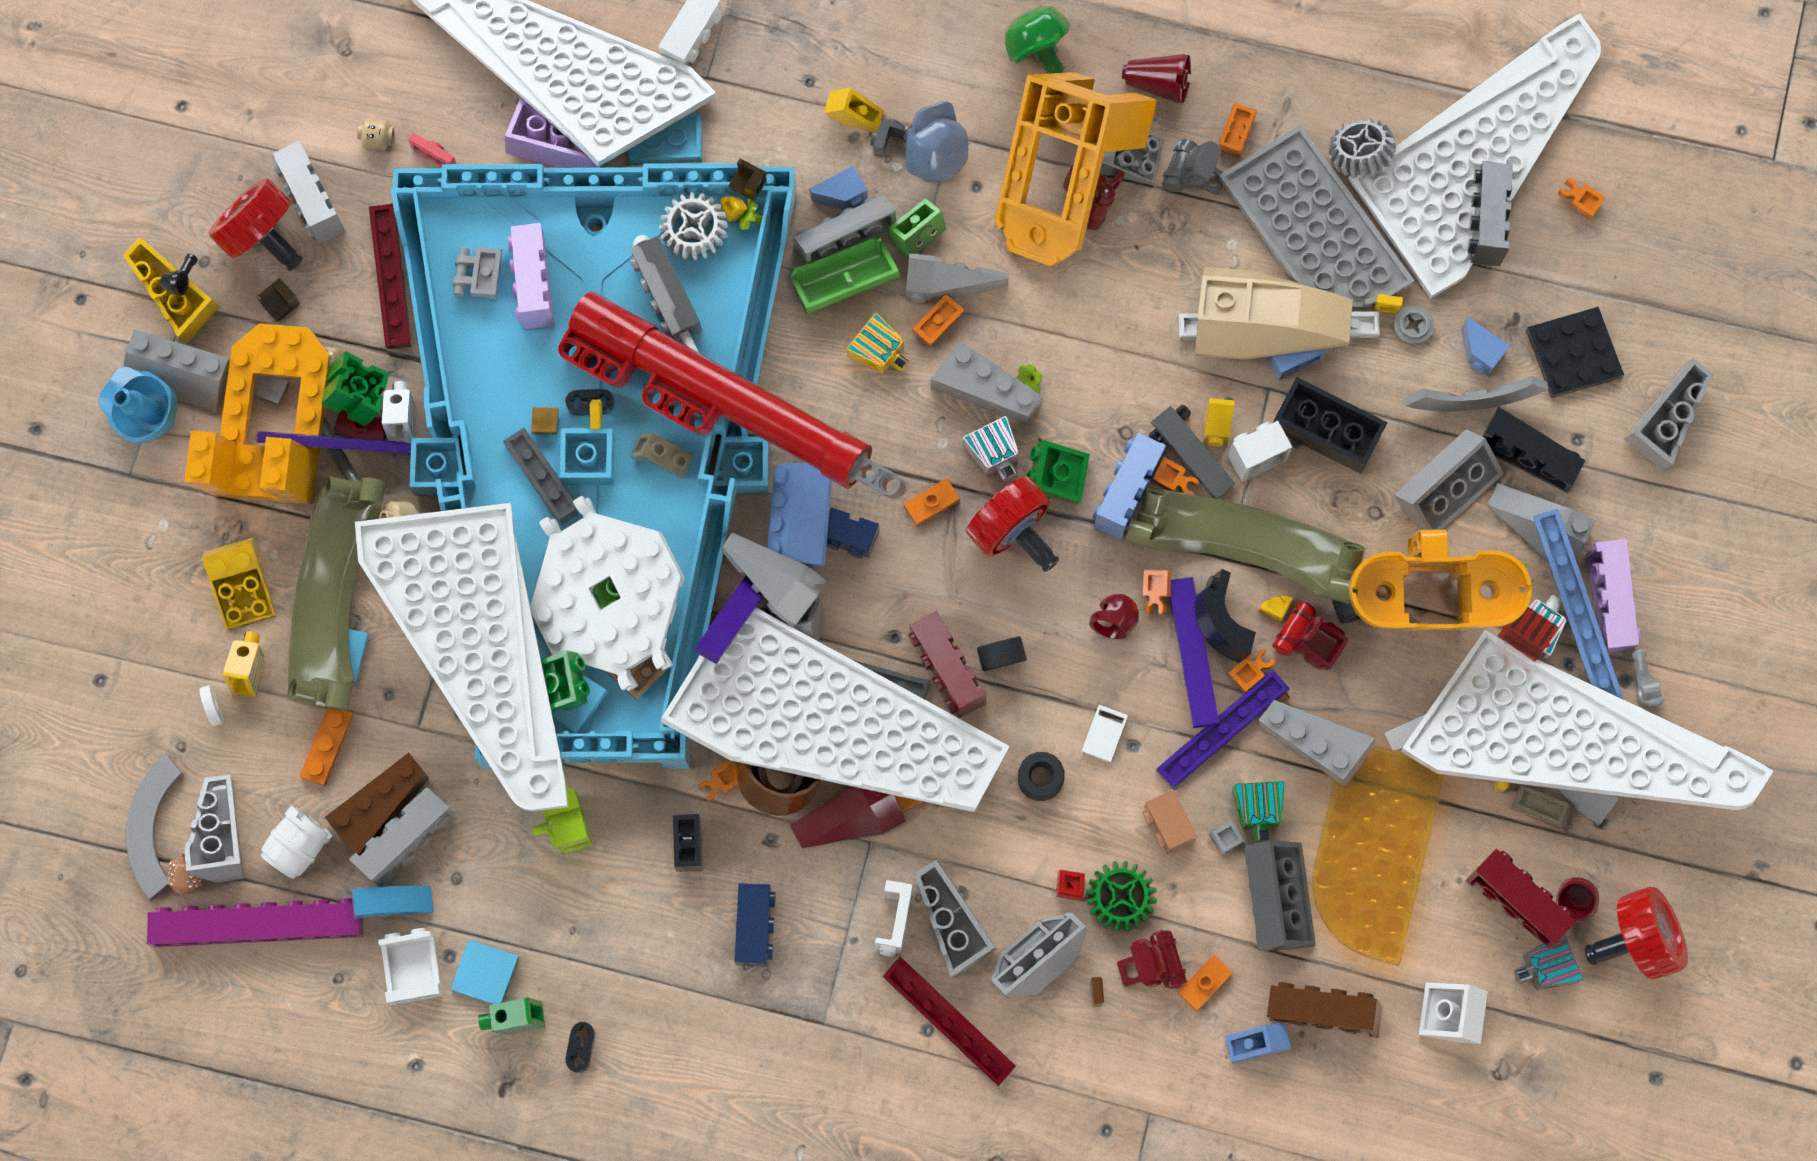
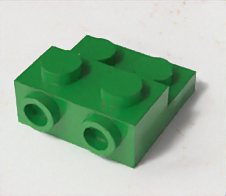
[1026,440,1090,504]
[541,650,590,712]

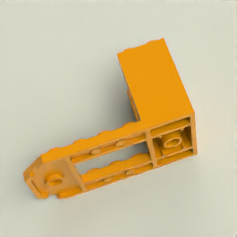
[995,72,1157,266]
[184,323,331,505]

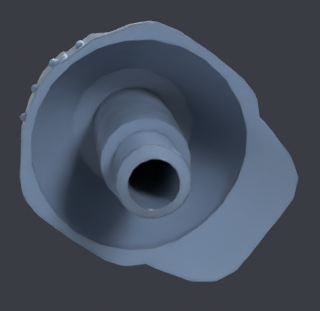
[903,101,968,182]

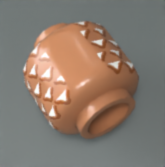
[167,854,202,894]

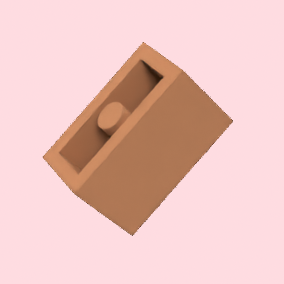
[1143,789,1197,853]

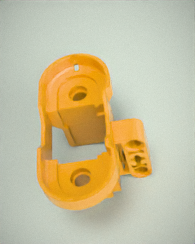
[1349,529,1532,631]

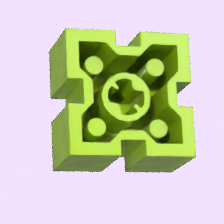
[532,787,593,855]

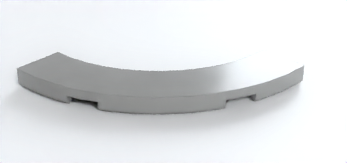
[1404,376,1548,412]
[126,754,183,901]

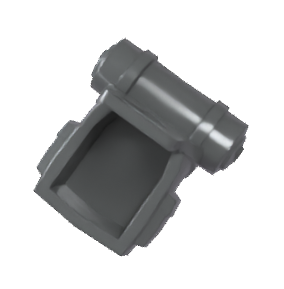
[1162,139,1223,195]

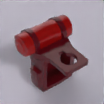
[1272,601,1349,670]

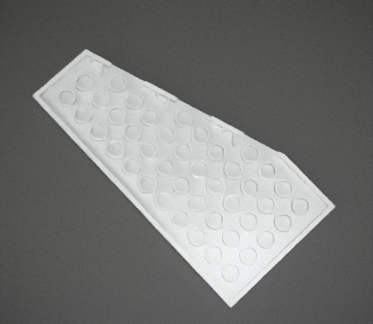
[661,608,1009,812]

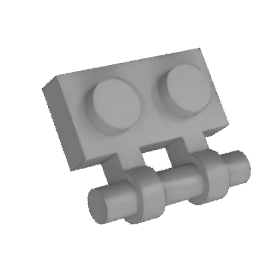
[452,247,503,299]

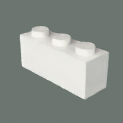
[658,0,723,66]

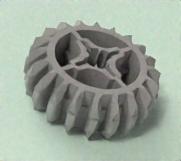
[1328,118,1396,179]

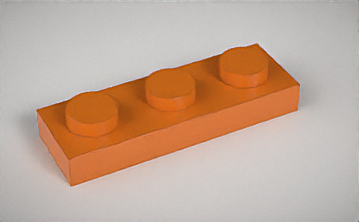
[299,708,354,787]

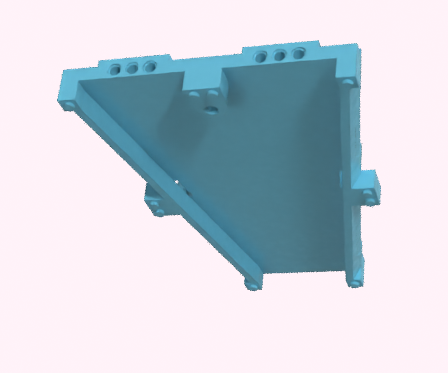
[391,163,796,769]

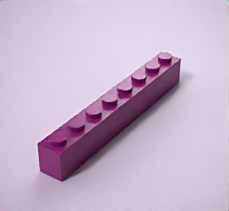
[147,898,363,947]

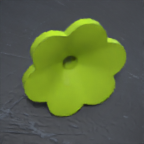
[1017,364,1042,393]

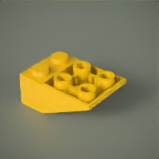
[202,537,276,630]

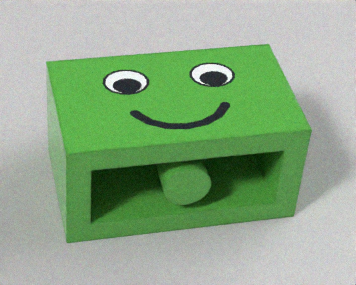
[888,198,946,258]

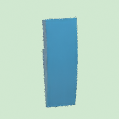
[352,886,433,919]

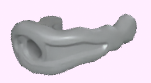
[1632,649,1664,707]

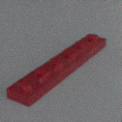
[369,203,412,349]
[883,956,1016,1086]

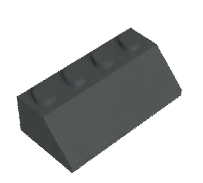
[1245,840,1316,951]

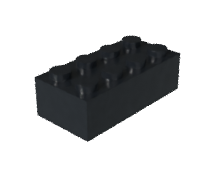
[1273,377,1388,474]

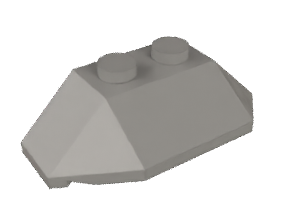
[991,912,1088,998]

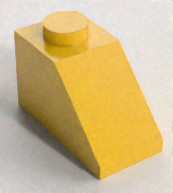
[824,88,884,132]
[1202,398,1235,447]

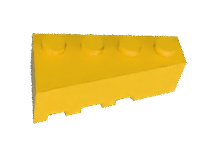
[123,237,220,344]

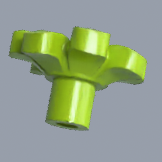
[737,199,763,230]

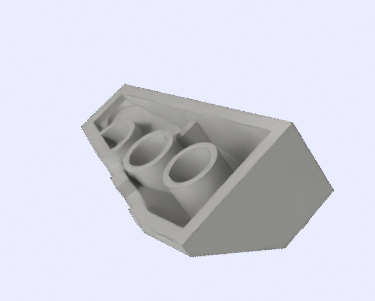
[184,774,244,883]

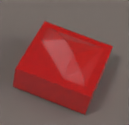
[1056,870,1085,901]

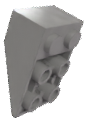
[1100,133,1163,184]

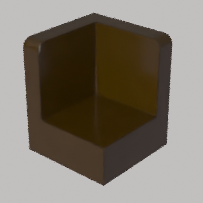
[729,158,767,202]
[257,278,300,322]

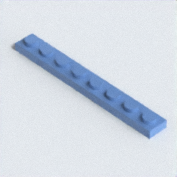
[1533,508,1624,700]

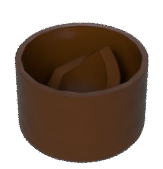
[737,762,821,816]

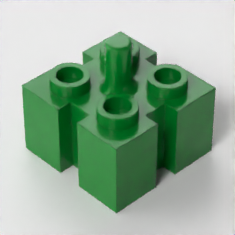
[321,351,389,426]

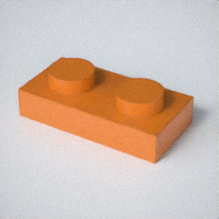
[912,294,965,348]

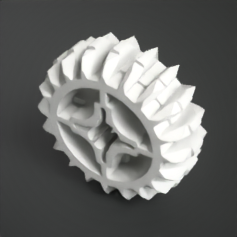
[659,192,728,261]

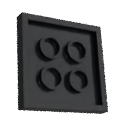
[1526,307,1624,398]

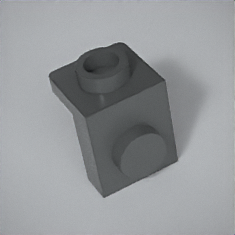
[870,119,905,158]

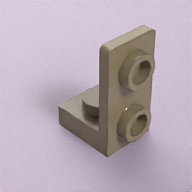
[630,432,694,478]

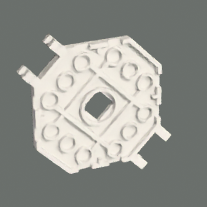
[530,496,685,691]

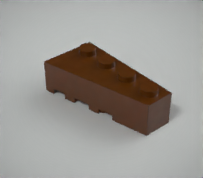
[325,752,429,856]
[1267,982,1382,1038]

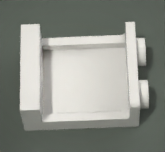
[875,880,913,957]
[378,928,443,1006]

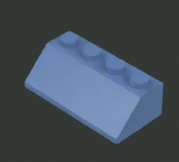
[767,462,832,568]

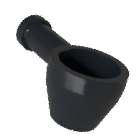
[160,254,198,296]

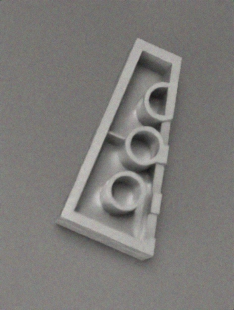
[1624,358,1713,471]
[349,787,453,887]

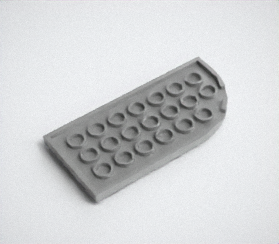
[1218,125,1414,308]

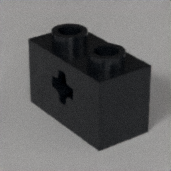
[673,814,703,872]

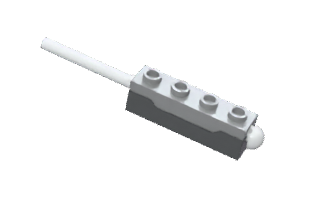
[629,235,702,352]

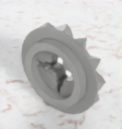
[1393,305,1434,345]

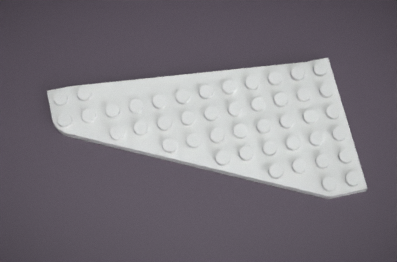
[411,0,716,167]
[1348,14,1601,299]
[355,503,568,811]
[1402,630,1773,810]

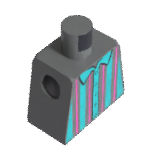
[1514,935,1583,990]

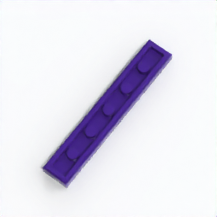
[255,431,411,454]
[694,575,764,664]
[1170,577,1219,728]
[1156,670,1290,789]

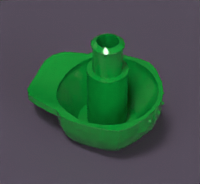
[1005,6,1071,74]

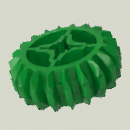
[1086,861,1157,932]

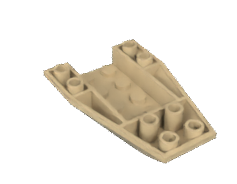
[1195,267,1353,360]

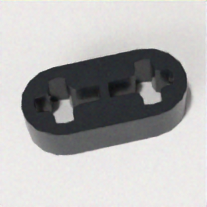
[565,389,615,416]
[565,1022,595,1073]

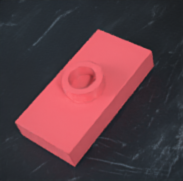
[408,132,457,167]

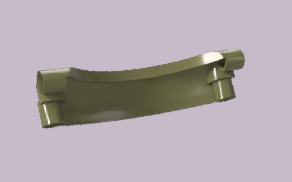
[287,475,386,711]
[1127,487,1365,604]

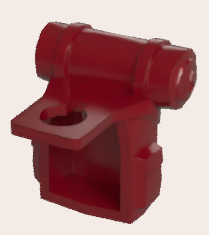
[1063,164,1125,230]
[1117,930,1187,989]

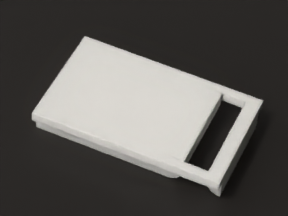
[1082,705,1128,762]

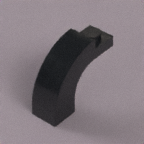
[1195,569,1256,663]

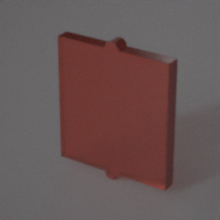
[1497,607,1559,662]

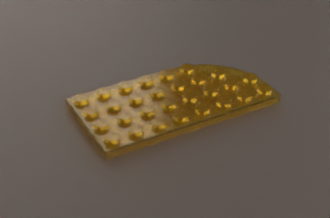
[1312,746,1444,966]

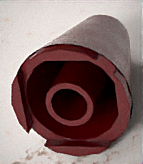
[1122,54,1191,103]

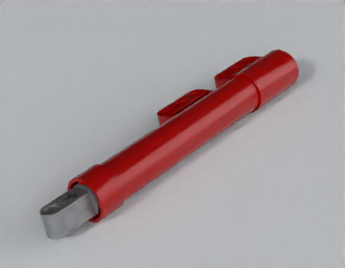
[558,291,906,499]

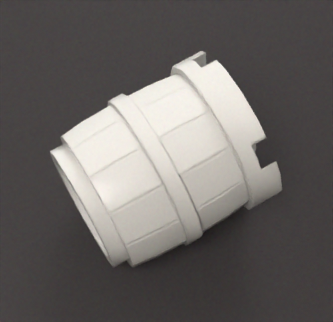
[260,805,333,879]

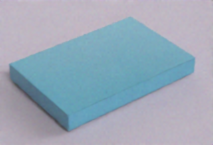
[628,113,703,165]

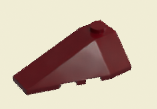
[790,786,906,849]

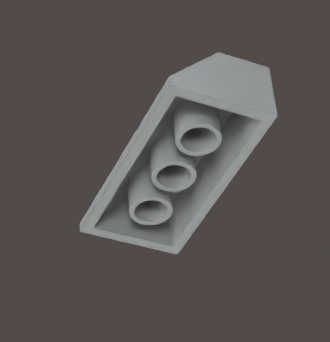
[793,195,896,264]
[124,329,230,413]
[1394,429,1504,530]

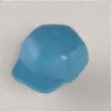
[98,367,178,444]

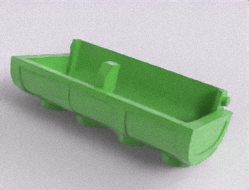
[790,236,900,315]

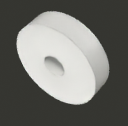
[200,684,224,727]

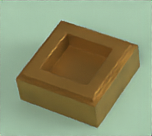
[531,407,559,435]

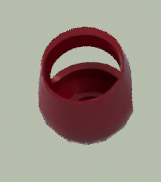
[1089,594,1139,639]
[1556,877,1599,922]

